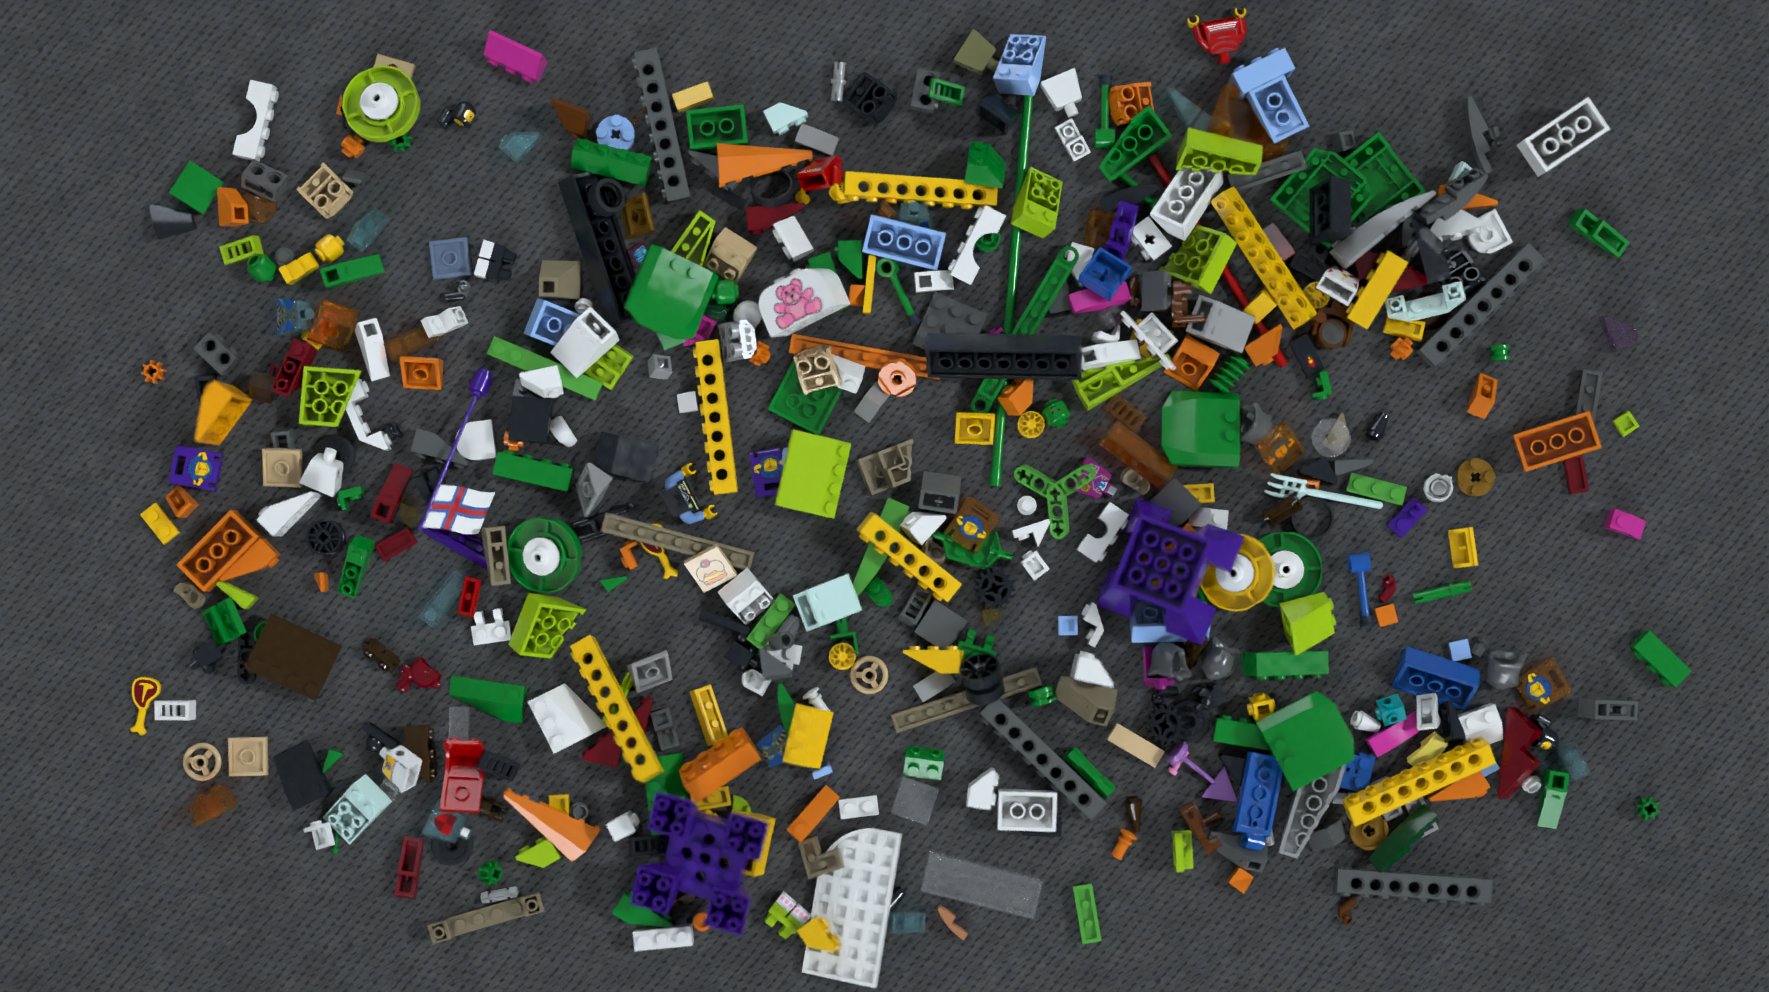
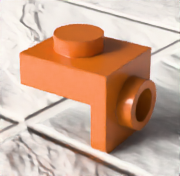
[620,539,640,570]

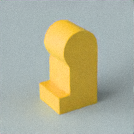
[278,253,319,285]

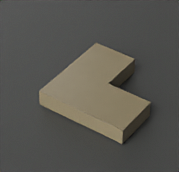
[798,836,845,879]

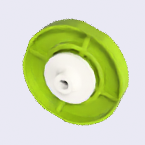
[342,65,421,142]

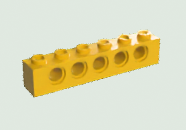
[856,512,962,602]

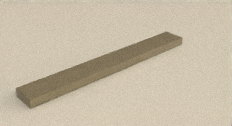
[601,513,755,570]
[891,667,1042,733]

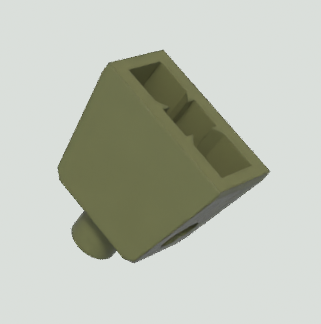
[953,29,999,75]

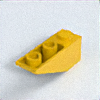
[903,646,964,673]

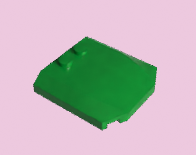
[1344,132,1426,228]
[1270,148,1374,249]
[624,244,719,339]
[1161,391,1240,469]
[1256,691,1354,792]

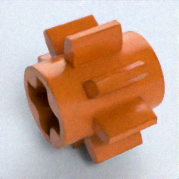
[341,135,365,158]
[1390,337,1413,360]
[748,341,770,366]
[141,360,167,384]
[504,431,525,451]

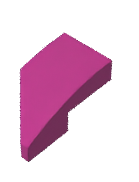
[683,315,718,346]

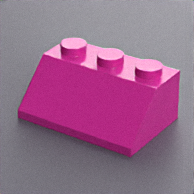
[484,30,547,83]

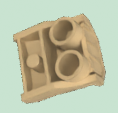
[296,162,353,219]
[793,345,841,395]

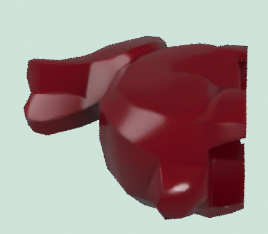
[395,656,442,693]

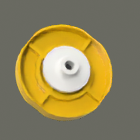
[1200,534,1276,611]

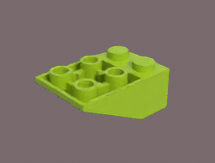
[1011,167,1063,239]

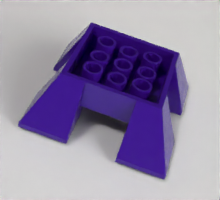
[1095,498,1244,645]
[630,791,769,936]

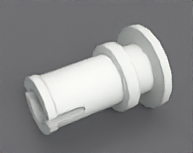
[802,687,830,711]

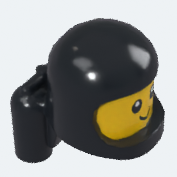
[437,101,476,129]
[1529,713,1559,751]

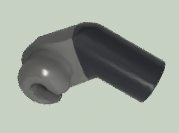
[445,280,471,302]

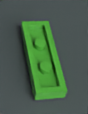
[1346,473,1407,506]
[746,593,796,650]
[1072,883,1102,944]

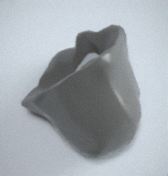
[1240,403,1275,448]
[1198,636,1241,680]
[1147,642,1192,681]
[1485,650,1527,690]

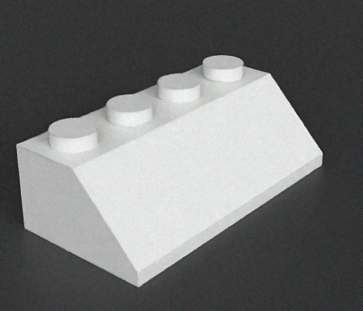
[1150,168,1223,241]

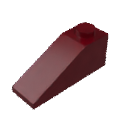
[746,203,805,236]

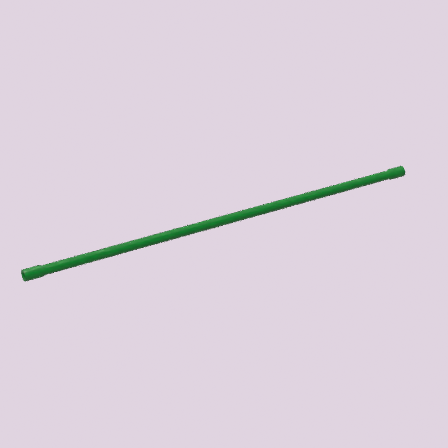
[989,95,1033,487]

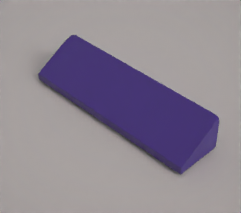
[423,528,488,570]

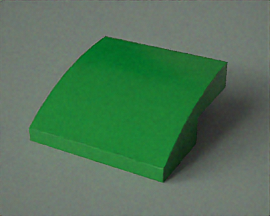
[169,161,224,214]
[202,597,247,647]

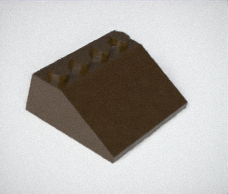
[244,613,342,701]

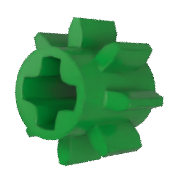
[388,132,413,153]
[1634,796,1660,821]
[478,861,502,885]

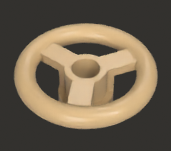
[850,656,888,694]
[183,743,221,781]

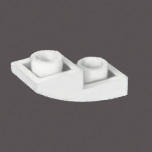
[1054,118,1091,161]

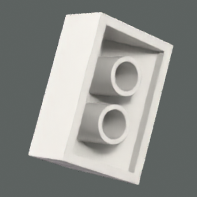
[1070,651,1113,687]
[997,789,1057,832]

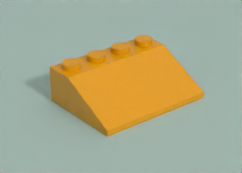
[195,380,253,445]

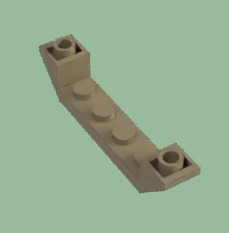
[428,892,545,944]

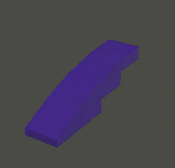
[1104,200,1139,276]

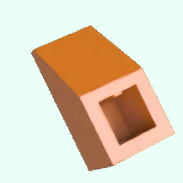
[217,187,249,227]
[997,379,1034,416]

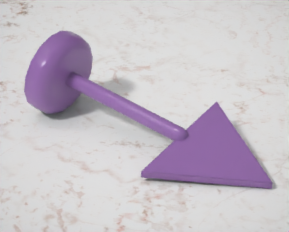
[1166,741,1238,802]

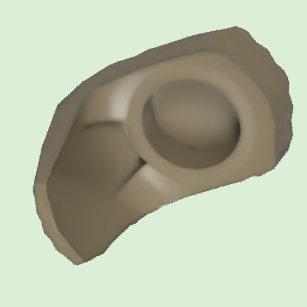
[1120,466,1150,495]
[921,537,946,565]
[173,582,206,609]

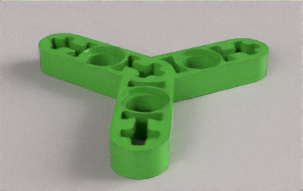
[1014,464,1096,539]

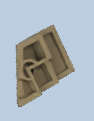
[856,439,914,496]

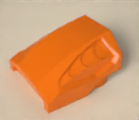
[1109,82,1154,126]

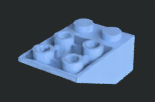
[993,34,1046,96]

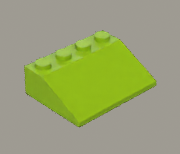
[775,429,851,519]

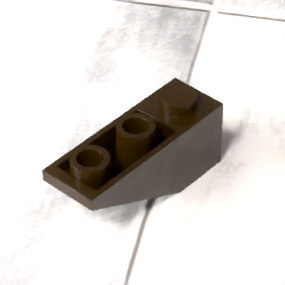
[404,724,436,784]

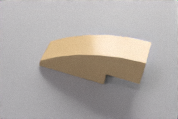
[1106,722,1165,768]

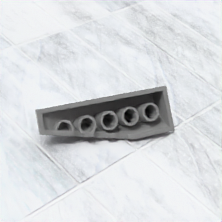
[1329,191,1436,270]
[1278,764,1346,858]

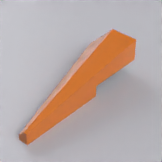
[717,143,812,187]
[503,788,600,862]

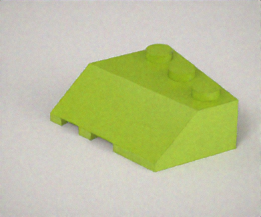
[1158,225,1237,294]
[299,366,362,427]
[508,593,586,659]

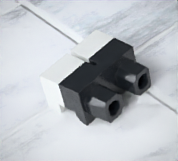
[474,240,517,282]

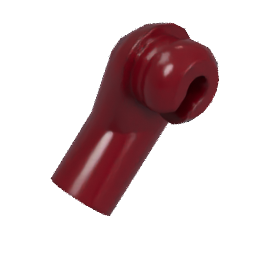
[1378,574,1396,603]

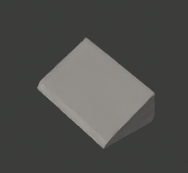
[575,463,613,517]
[626,650,673,693]

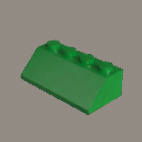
[642,752,688,836]

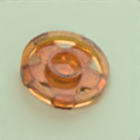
[242,191,277,224]

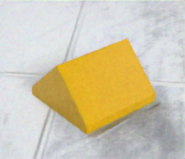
[955,412,995,445]

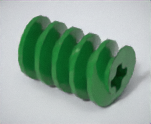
[1208,351,1250,393]

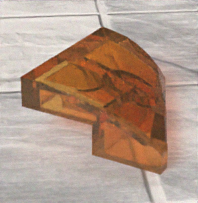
[1083,209,1117,249]

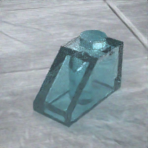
[498,132,543,165]
[347,208,390,252]

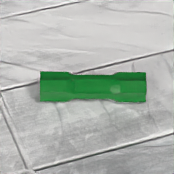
[1063,746,1116,799]

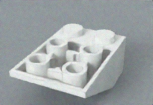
[551,307,619,378]

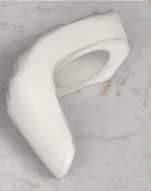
[1091,324,1120,344]
[550,416,577,447]

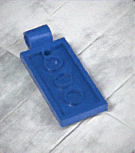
[1233,751,1283,851]

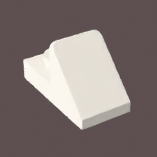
[1188,507,1229,530]
[1012,519,1050,547]
[1416,693,1441,731]

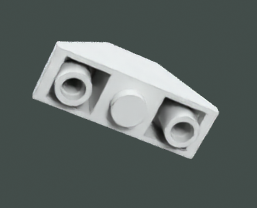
[1430,209,1485,243]

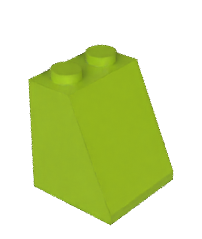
[1279,592,1336,655]

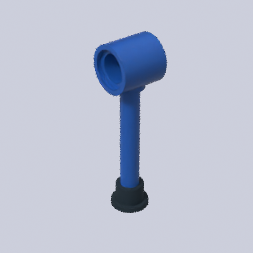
[1347,552,1375,627]

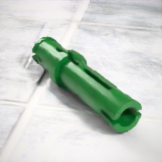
[1412,580,1472,605]

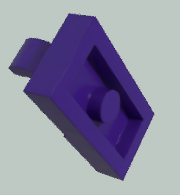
[1387,497,1427,538]

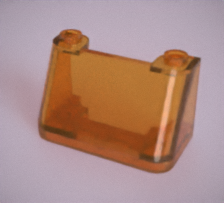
[1206,83,1289,163]

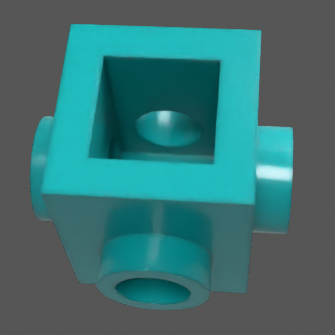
[1374,693,1407,726]

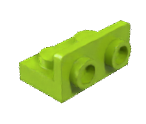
[1172,830,1193,872]

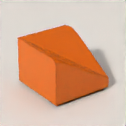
[849,284,865,306]
[1227,866,1254,894]

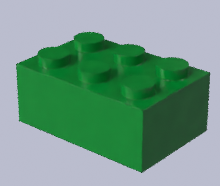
[686,105,749,152]

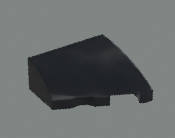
[149,205,198,240]

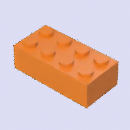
[1512,411,1602,472]
[177,510,264,592]
[678,727,761,803]

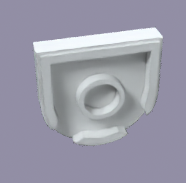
[1467,209,1513,254]
[456,420,497,460]

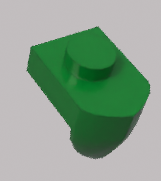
[864,577,892,607]

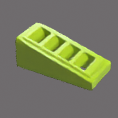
[219,235,264,265]
[216,581,259,609]

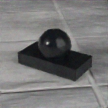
[361,721,400,752]

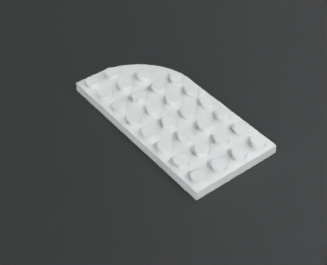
[802,828,902,988]

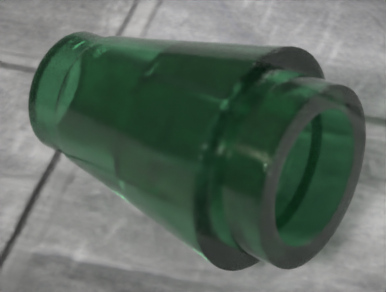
[703,303,730,324]

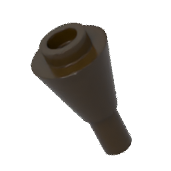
[1123,796,1142,832]

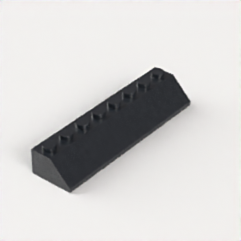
[558,172,636,326]
[925,333,1083,380]

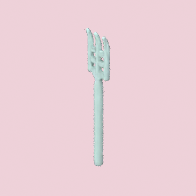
[1264,473,1383,509]

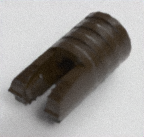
[480,796,509,823]

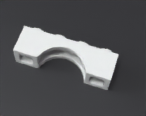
[233,80,279,162]
[948,205,1006,285]

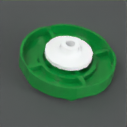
[507,516,582,594]
[1259,532,1322,607]

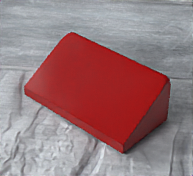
[457,576,482,617]

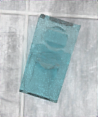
[892,910,926,933]

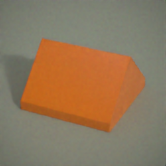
[400,356,443,390]

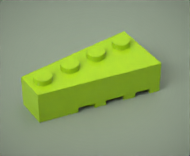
[1176,128,1263,175]

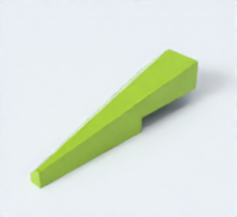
[1072,353,1171,411]

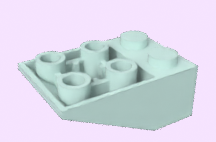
[793,574,862,632]
[323,774,392,845]

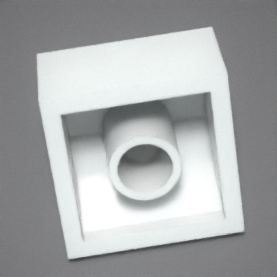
[1458,703,1504,744]

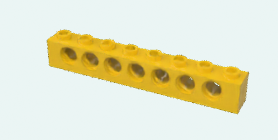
[843,171,998,209]
[1210,187,1317,330]
[693,339,738,495]
[570,635,664,783]
[1342,736,1496,827]

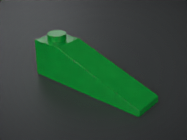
[1099,105,1172,182]
[449,676,528,724]

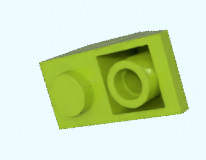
[515,836,562,868]

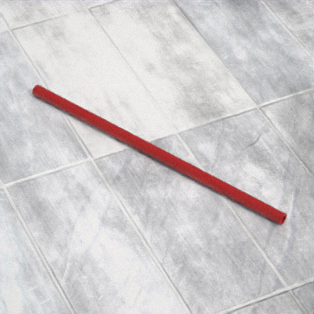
[1148,154,1288,368]

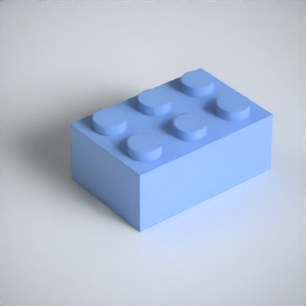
[1228,48,1295,102]

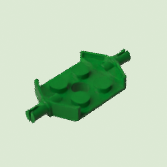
[930,521,1013,570]

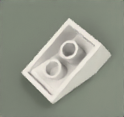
[257,492,323,536]

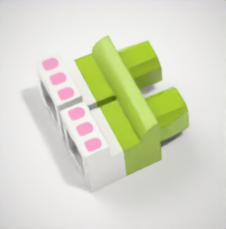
[765,891,811,939]

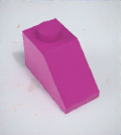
[1603,509,1646,540]

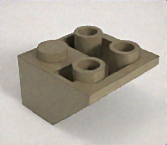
[539,260,581,300]

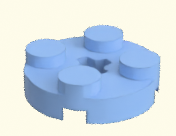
[596,115,635,150]

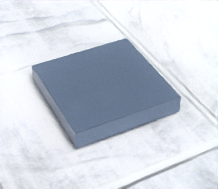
[429,237,472,280]

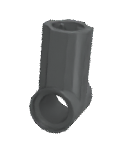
[769,614,802,651]

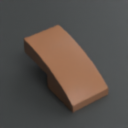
[937,904,968,940]

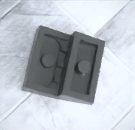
[1149,477,1202,528]
[914,600,967,650]

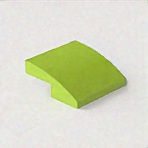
[584,344,634,390]

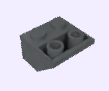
[1140,270,1171,313]
[918,471,962,514]

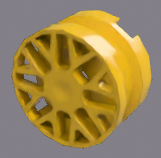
[1303,282,1330,310]
[1017,411,1045,438]
[829,643,856,670]

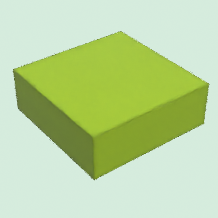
[1612,411,1640,437]

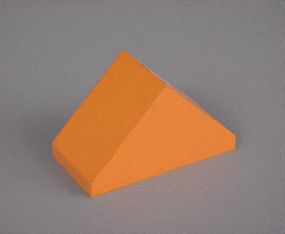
[165,485,199,518]

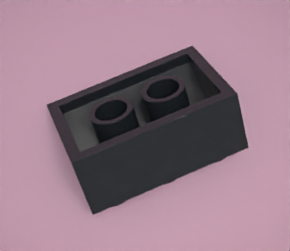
[1309,176,1352,243]

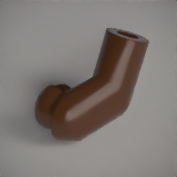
[1127,278,1141,307]
[1338,896,1358,925]

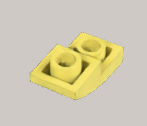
[1407,731,1448,767]

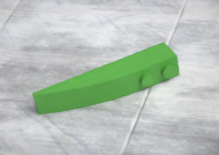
[487,336,603,401]
[853,498,911,596]

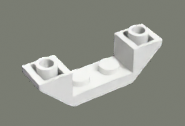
[346,379,392,451]

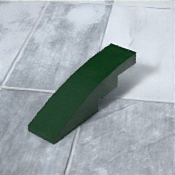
[1368,804,1438,873]

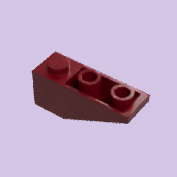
[270,338,318,398]
[370,463,414,524]

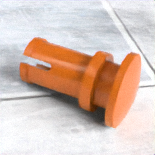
[1111,828,1137,860]

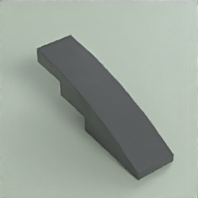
[1464,96,1493,174]

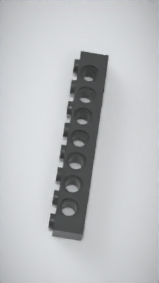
[632,47,692,204]
[1416,243,1545,368]
[979,699,1107,820]
[1334,867,1493,906]

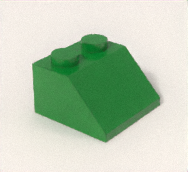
[965,142,1006,188]

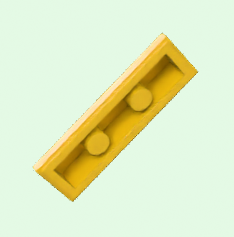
[689,684,728,746]

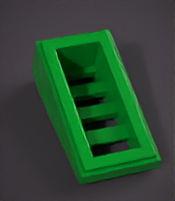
[928,78,965,106]

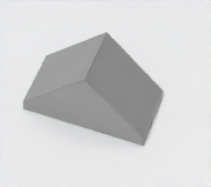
[854,381,890,423]

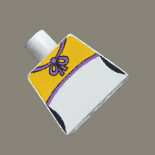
[379,745,422,793]

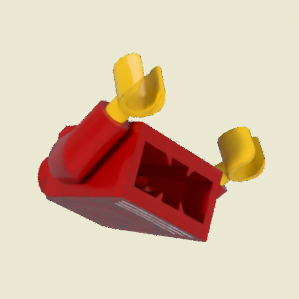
[1187,8,1247,64]
[795,155,844,204]

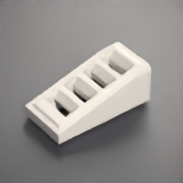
[154,700,196,721]

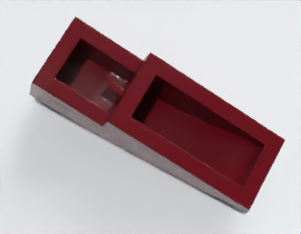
[394,836,424,900]

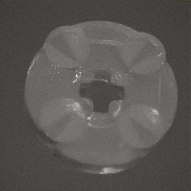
[1311,418,1351,457]

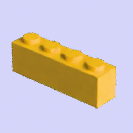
[1346,251,1408,329]

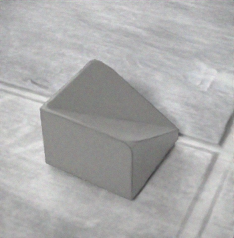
[648,354,672,379]

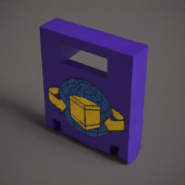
[169,445,223,491]
[749,446,787,498]

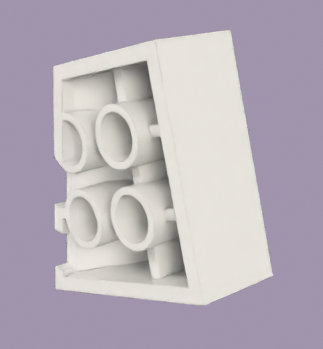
[528,683,607,753]

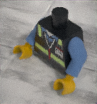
[662,463,717,524]

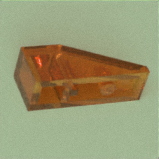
[384,325,447,363]

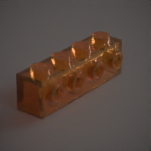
[1099,420,1179,490]

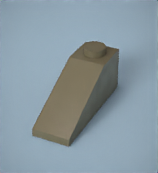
[481,526,511,586]

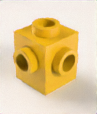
[1247,692,1276,722]

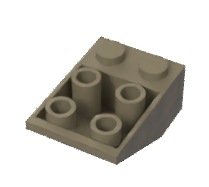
[1054,676,1118,727]

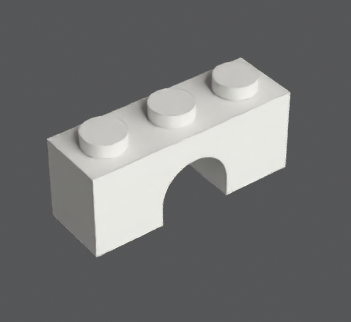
[1076,502,1129,563]
[633,923,694,951]

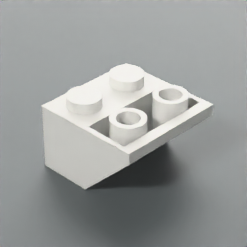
[772,216,814,262]
[718,568,775,625]
[966,767,999,810]

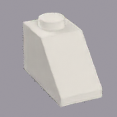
[1064,242,1094,287]
[832,354,865,394]
[519,365,564,398]
[899,511,947,545]

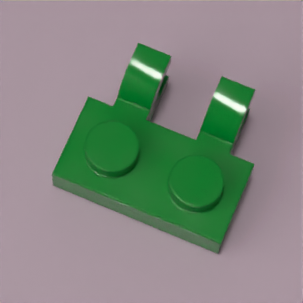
[958,629,996,660]

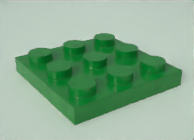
[768,360,843,436]

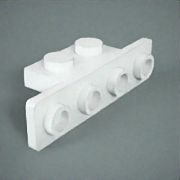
[1120,311,1178,370]

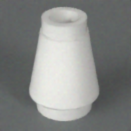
[1350,711,1381,733]

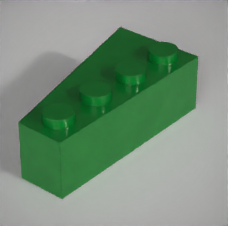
[1242,650,1329,680]

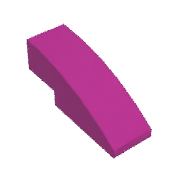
[1067,281,1131,314]
[1365,711,1420,757]

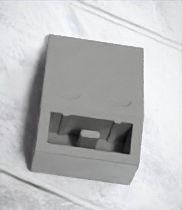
[1186,295,1256,354]

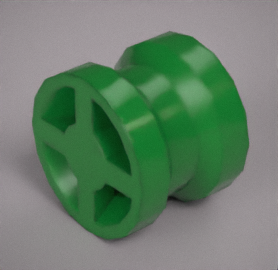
[1490,345,1510,362]

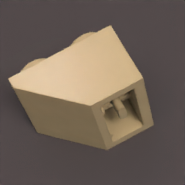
[703,227,758,284]

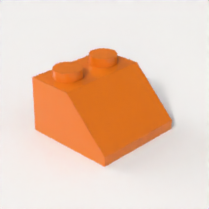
[1164,334,1220,391]

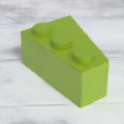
[670,210,716,267]

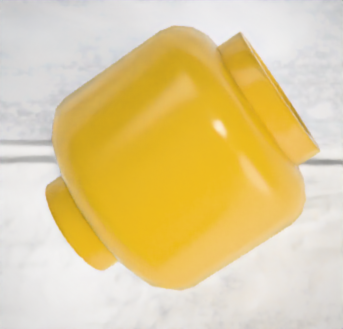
[314,234,344,263]

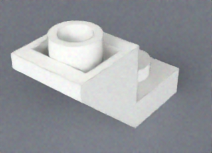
[421,306,468,338]
[1081,602,1104,647]

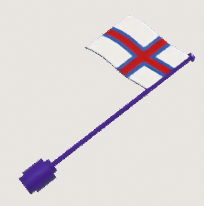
[417,368,495,534]

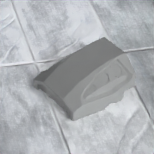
[718,320,757,363]

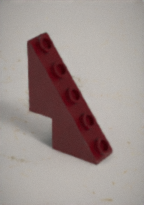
[1352,250,1435,294]
[581,696,654,768]
[1497,706,1543,799]

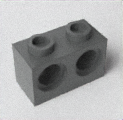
[911,69,943,113]
[241,160,288,203]
[193,332,241,376]

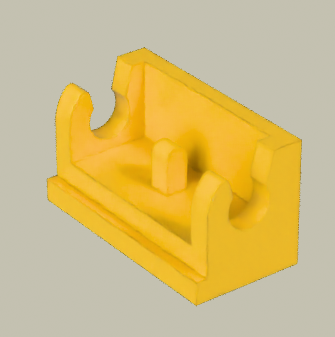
[1448,527,1478,568]

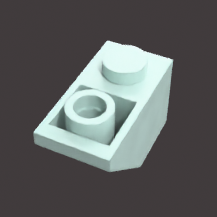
[763,102,808,135]

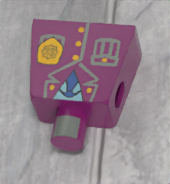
[1070,456,1118,499]

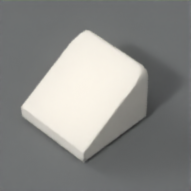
[677,391,699,413]

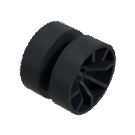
[959,653,1005,705]

